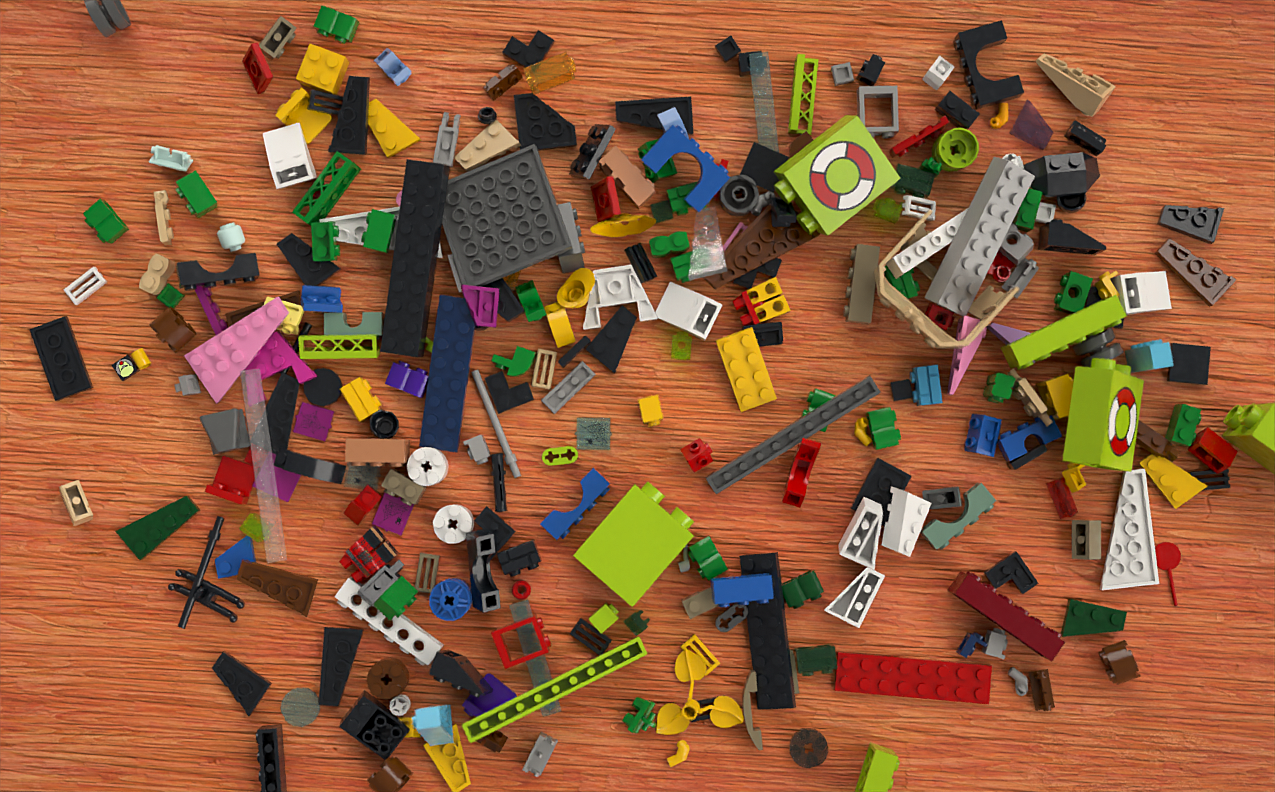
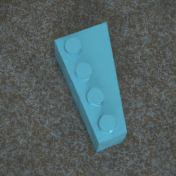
[1125,339,1173,373]
[412,705,454,746]

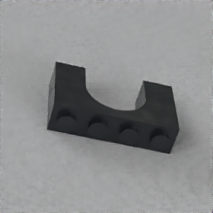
[953,20,1024,110]

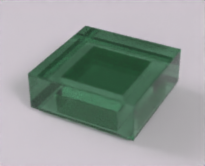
[650,200,674,224]

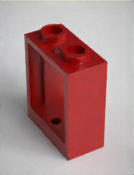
[491,614,551,669]

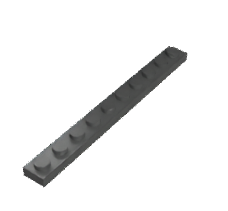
[706,375,881,494]

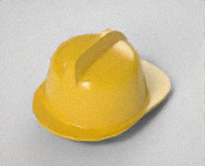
[557,268,595,309]

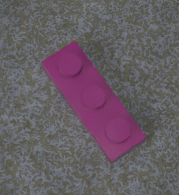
[195,286,228,335]

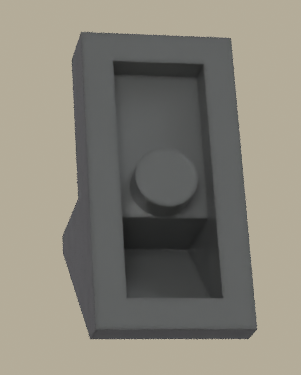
[922,487,962,510]

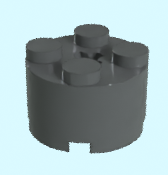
[719,175,759,216]

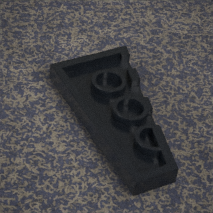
[328,76,370,155]
[615,96,694,136]
[319,627,364,706]

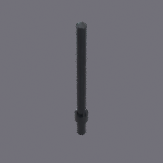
[177,516,225,629]

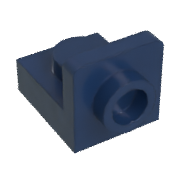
[956,632,988,658]

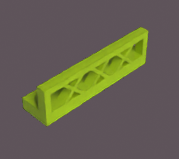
[788,54,818,135]
[298,334,380,359]

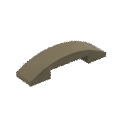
[742,670,763,750]

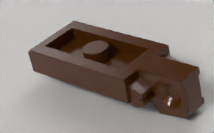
[1136,420,1180,462]

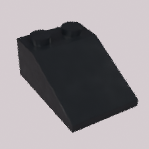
[1038,219,1106,255]

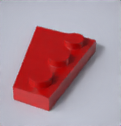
[889,115,949,158]

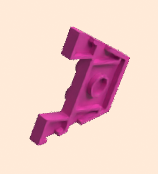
[245,331,317,407]

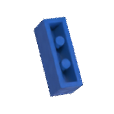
[711,573,774,607]

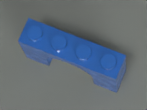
[640,125,730,212]

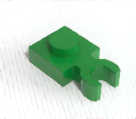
[919,157,942,178]

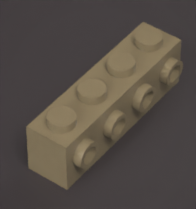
[843,244,880,325]

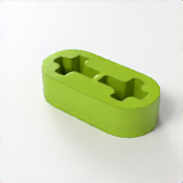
[542,446,578,466]

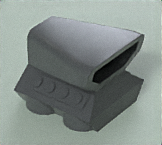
[200,409,250,455]

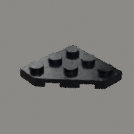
[514,93,577,151]

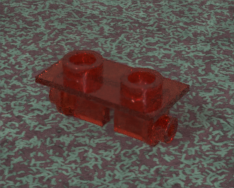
[1046,477,1078,519]

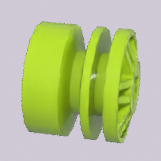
[932,128,979,172]

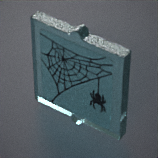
[575,418,612,450]
[344,462,381,491]

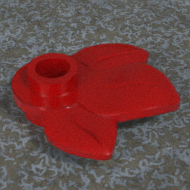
[987,251,1015,283]

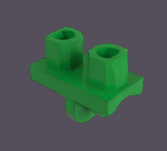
[622,697,657,733]

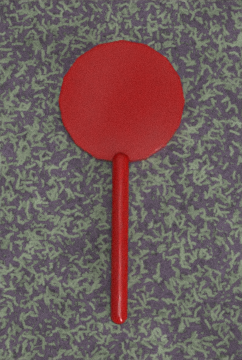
[1155,542,1181,606]

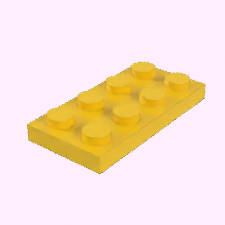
[715,327,777,412]

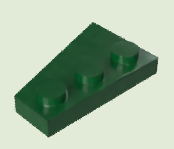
[1061,598,1127,637]

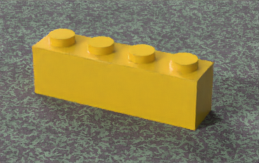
[638,395,663,427]

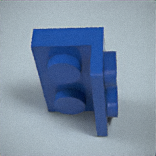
[301,285,343,313]
[964,414,1002,457]

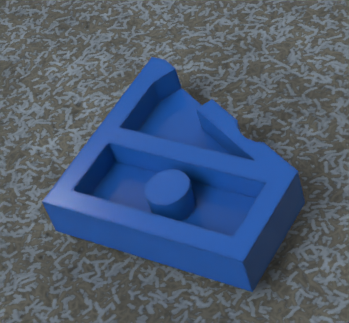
[215,535,256,579]

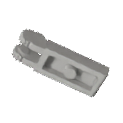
[433,112,461,167]

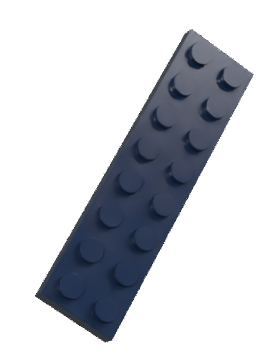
[419,295,475,453]

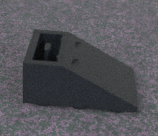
[429,650,493,697]
[339,690,410,760]

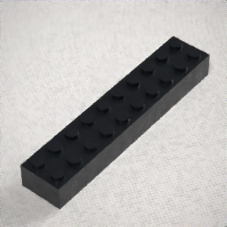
[380,159,450,357]

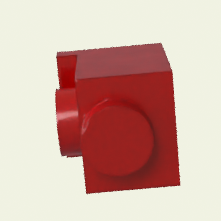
[925,303,954,330]

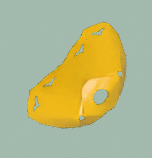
[590,213,656,237]

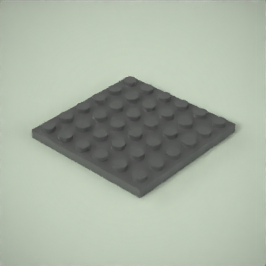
[442,144,573,287]

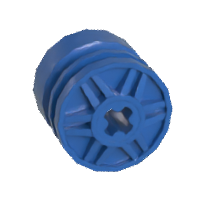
[429,578,473,621]

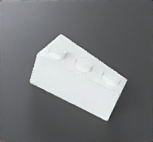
[838,497,883,569]

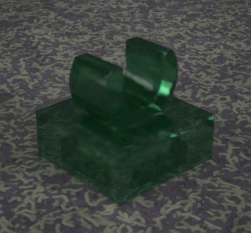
[623,610,650,636]

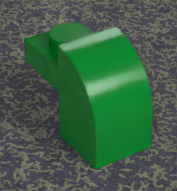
[515,280,547,322]
[491,346,537,377]

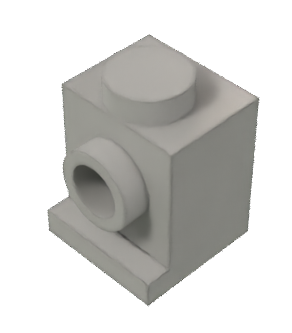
[463,435,491,465]
[981,628,1008,659]

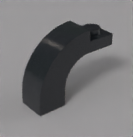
[273,447,346,484]

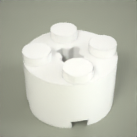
[407,447,449,486]
[433,504,474,544]

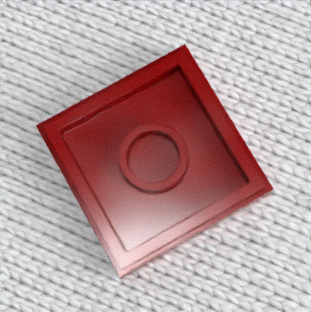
[242,42,273,94]
[591,176,621,223]

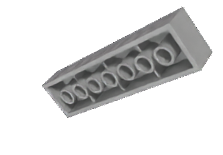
[925,157,1035,316]

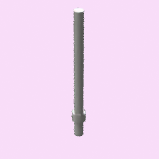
[471,370,521,478]

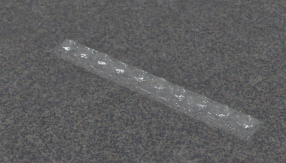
[240,369,287,563]

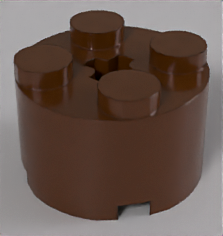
[149,307,197,353]
[1099,640,1140,685]
[367,657,409,699]
[367,757,413,792]

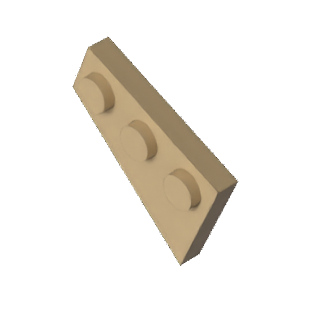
[454,120,521,172]

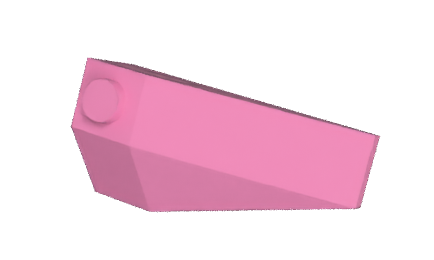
[947,316,987,395]

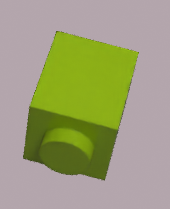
[588,602,619,634]

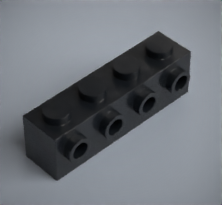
[256,724,287,792]

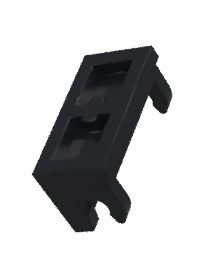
[742,322,783,347]

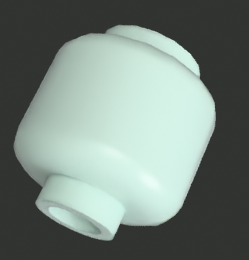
[217,222,245,252]

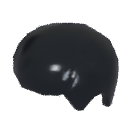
[1056,194,1087,213]
[369,409,399,439]

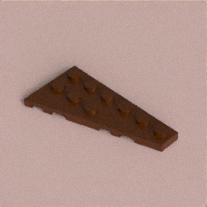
[701,195,820,289]

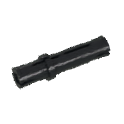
[491,453,507,512]

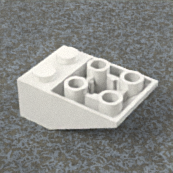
[263,122,317,189]
[1111,271,1172,315]
[655,282,722,341]

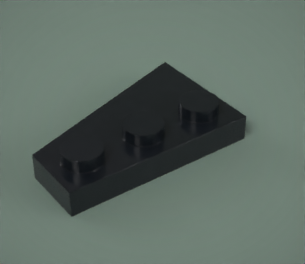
[586,305,637,374]
[212,651,272,716]

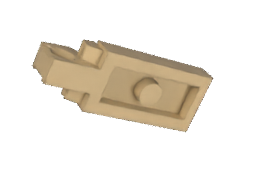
[154,190,174,245]

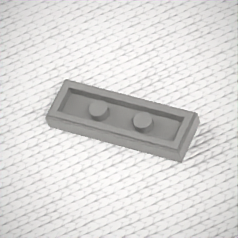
[541,361,596,414]

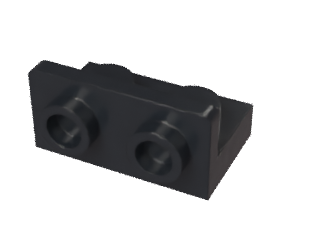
[1064,120,1106,156]

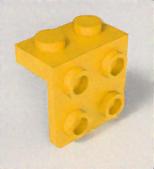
[276,87,332,144]

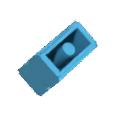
[910,365,943,406]

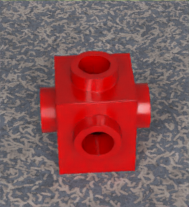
[680,438,713,473]

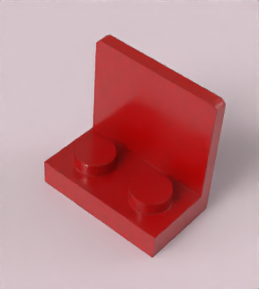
[205,456,259,505]

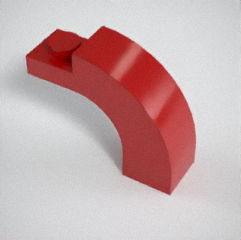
[782,438,821,508]

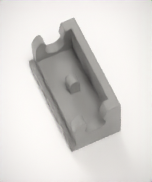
[522,732,558,777]

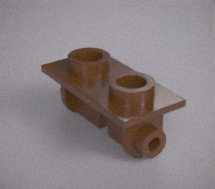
[483,64,523,101]
[1029,669,1055,711]
[476,731,508,753]

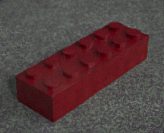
[948,571,1065,661]

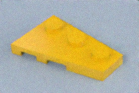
[368,99,421,158]
[1138,454,1208,509]
[423,723,471,792]

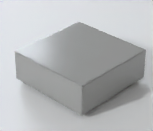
[831,62,854,86]

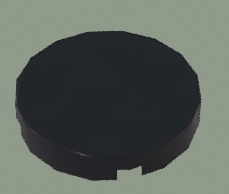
[303,368,343,406]

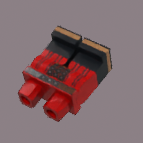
[339,526,399,583]

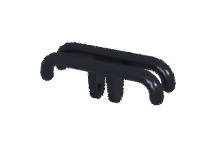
[168,569,245,623]

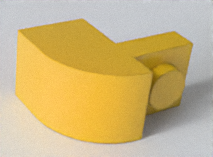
[545,302,576,348]

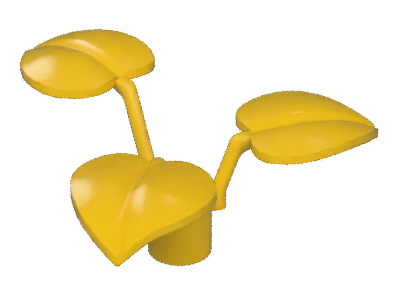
[656,649,744,735]

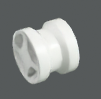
[389,694,411,716]

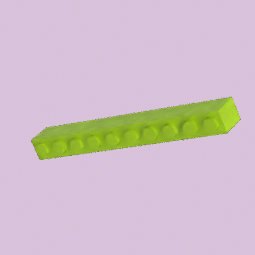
[461,637,647,743]

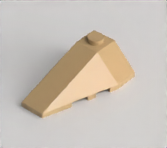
[1036,53,1116,117]

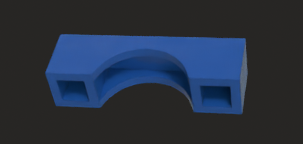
[540,468,610,540]

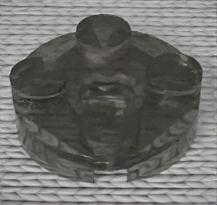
[789,728,828,768]

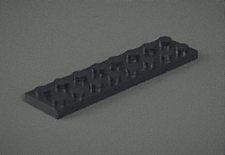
[739,552,796,710]

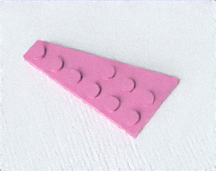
[184,296,289,404]

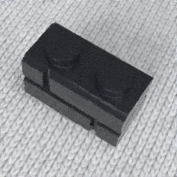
[935,91,980,130]
[497,539,542,577]

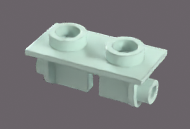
[149,145,193,172]

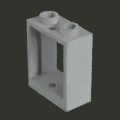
[857,86,899,138]

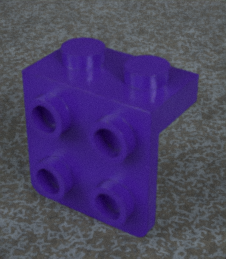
[462,673,517,717]

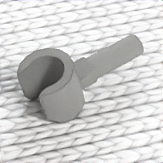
[678,545,690,572]

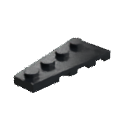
[250,373,300,454]

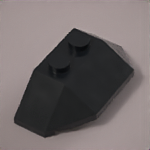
[1024,152,1100,197]

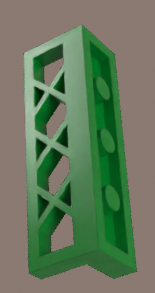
[292,151,361,226]

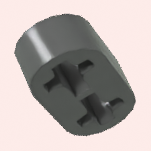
[715,603,748,632]

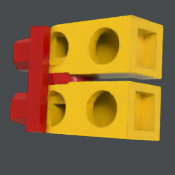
[732,277,791,326]

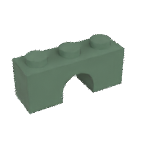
[324,312,385,341]

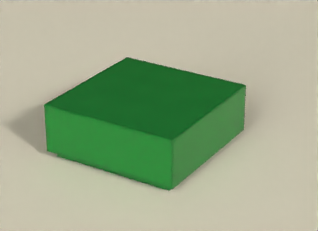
[156,283,185,308]

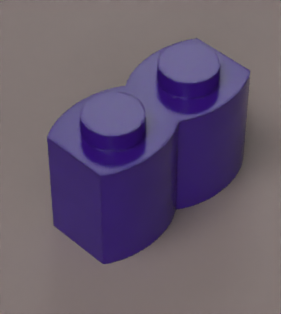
[385,360,429,398]

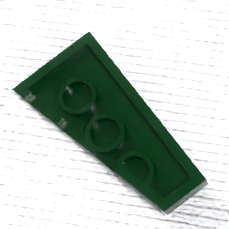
[115,496,200,560]

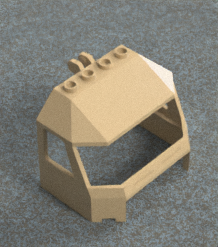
[874,209,1019,349]

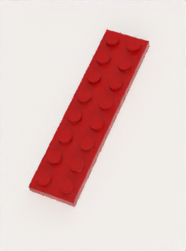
[834,651,992,704]

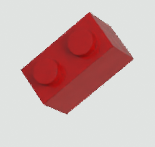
[1188,427,1238,474]

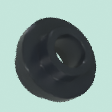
[478,107,497,125]

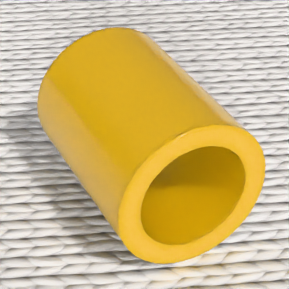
[131,348,152,370]

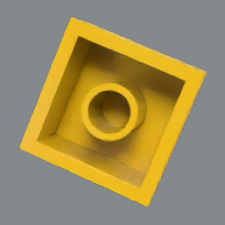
[296,43,350,95]
[1036,374,1074,419]

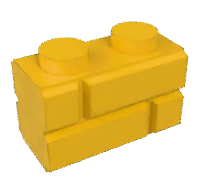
[340,377,382,422]

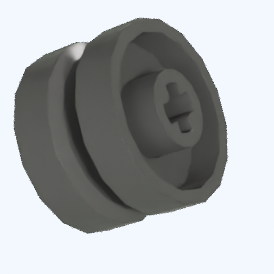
[84,0,131,37]
[1072,328,1124,367]

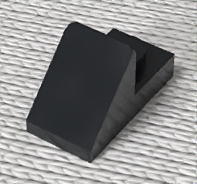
[770,197,797,227]

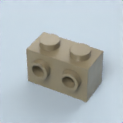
[259,16,297,60]
[381,469,427,506]
[1072,520,1101,560]

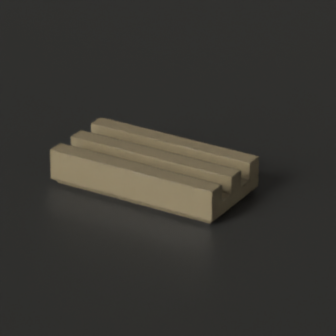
[415,552,440,593]

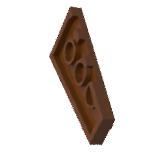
[237,559,318,617]

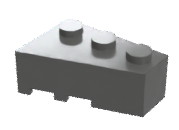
[558,202,585,274]

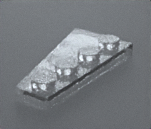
[688,206,728,280]

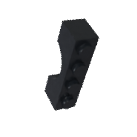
[176,253,260,291]
[466,529,501,613]

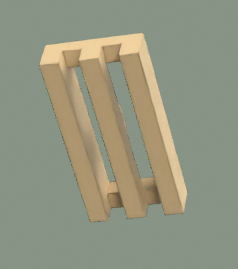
[531,349,557,390]

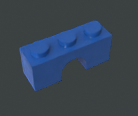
[997,415,1062,461]

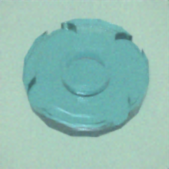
[281,687,320,727]

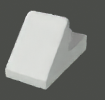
[922,56,954,90]

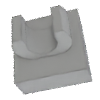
[174,375,201,396]

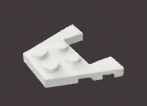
[583,265,658,330]

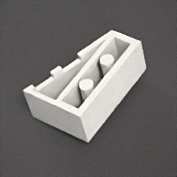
[882,486,931,557]
[824,567,885,628]

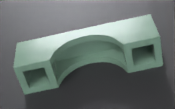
[920,482,996,550]

